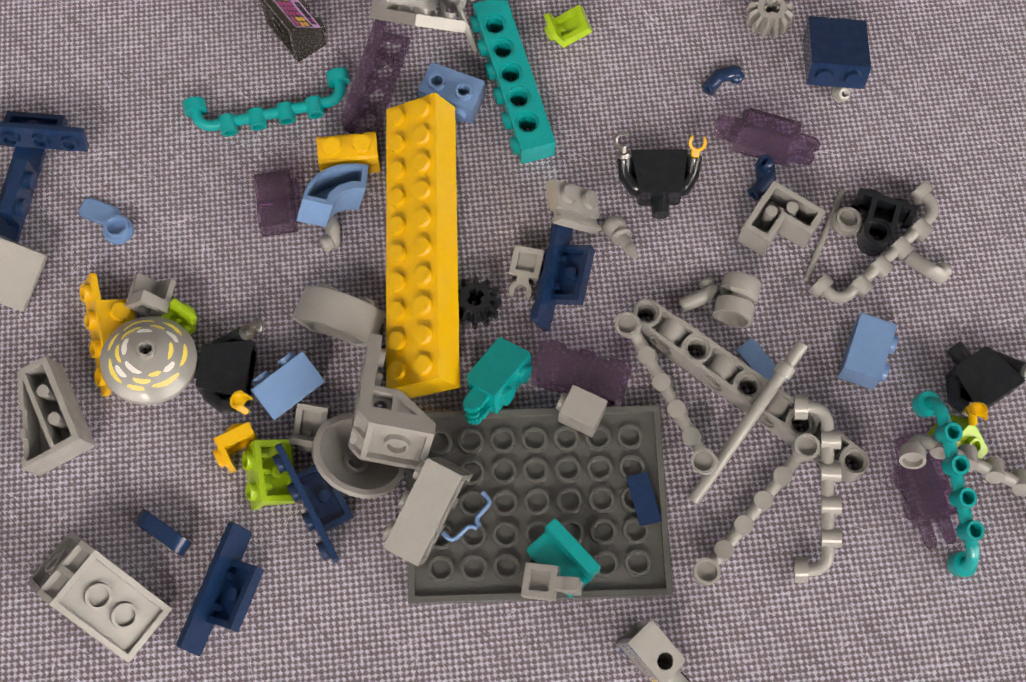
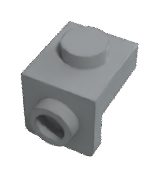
[289,401,331,452]

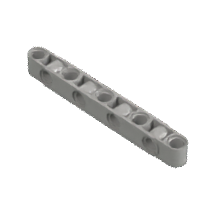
[632,299,870,482]

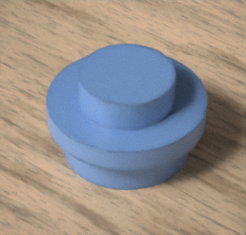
[103,215,134,245]

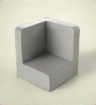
[125,273,176,317]

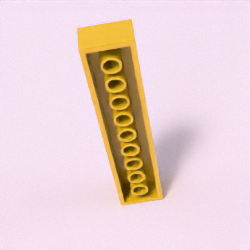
[386,92,460,399]

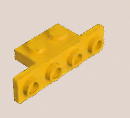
[79,273,142,397]

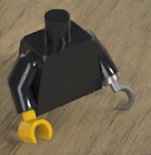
[613,131,707,219]
[193,317,264,415]
[945,341,1026,426]

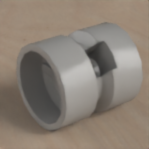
[712,271,762,328]

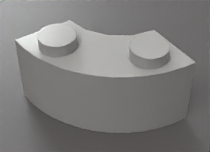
[292,283,386,347]

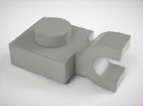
[521,562,584,602]

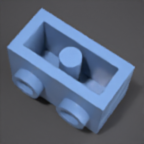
[418,62,485,124]
[837,312,899,390]
[250,351,325,420]

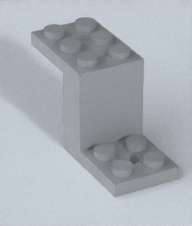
[370,0,467,33]

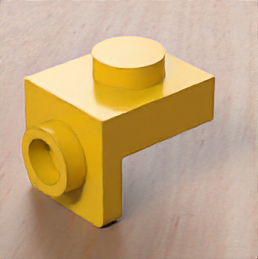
[213,422,258,474]

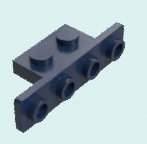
[0,111,89,152]
[0,146,46,242]
[531,223,595,331]
[272,443,354,565]
[176,522,264,656]

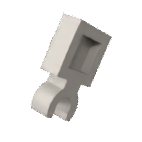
[509,245,545,301]

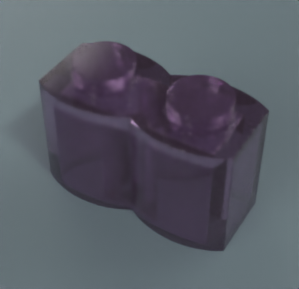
[254,169,301,237]

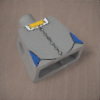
[615,619,691,682]

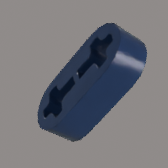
[133,509,192,557]

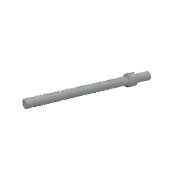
[687,340,808,505]

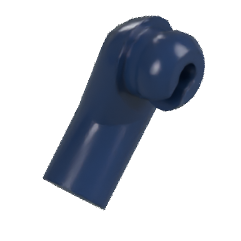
[702,64,745,95]
[748,155,776,200]

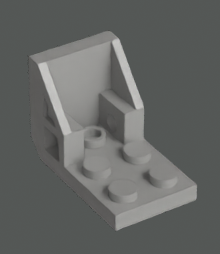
[348,333,436,470]
[27,530,172,663]

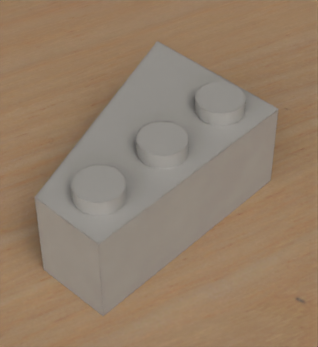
[17,356,96,476]
[383,456,473,566]

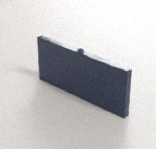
[626,472,662,527]

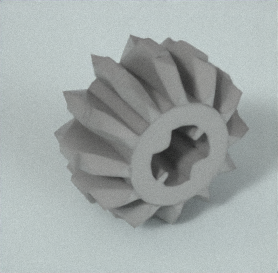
[745,0,794,39]

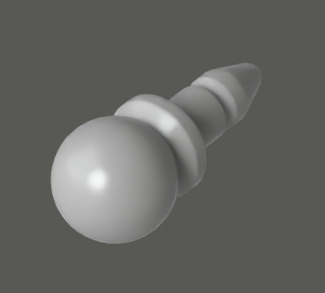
[603,215,638,259]

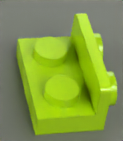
[241,439,295,511]

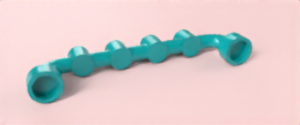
[182,67,350,137]
[912,391,985,577]

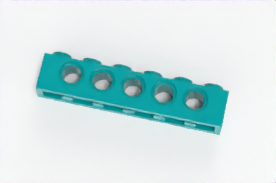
[469,0,556,164]

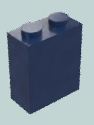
[803,16,871,89]

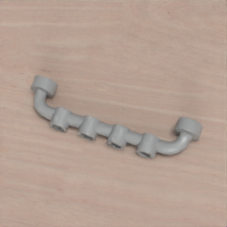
[808,180,939,303]
[615,312,718,475]
[794,394,842,583]
[692,433,820,586]
[899,433,1026,496]

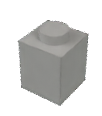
[556,385,608,437]

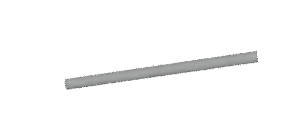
[803,189,845,282]

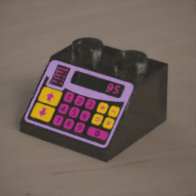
[260,0,326,62]

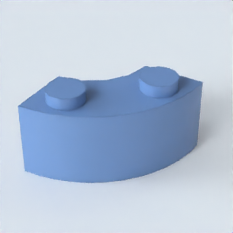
[296,163,369,227]

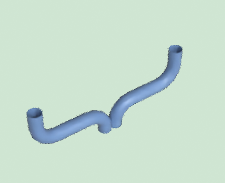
[441,491,492,542]

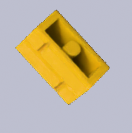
[316,131,381,173]

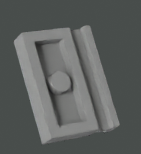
[545,179,602,234]

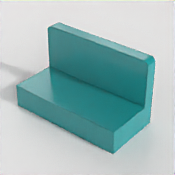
[527,518,601,598]

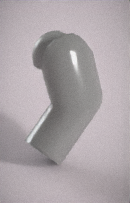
[319,215,341,252]

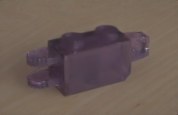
[713,108,821,167]
[892,434,958,549]

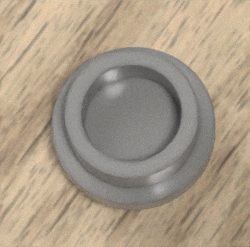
[831,207,862,236]

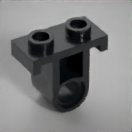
[851,188,919,256]

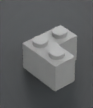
[737,181,826,256]

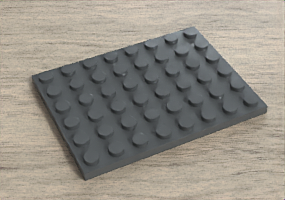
[407,405,673,605]

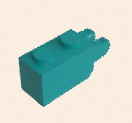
[463,337,533,425]

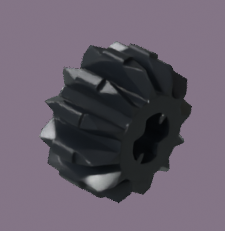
[458,275,501,330]

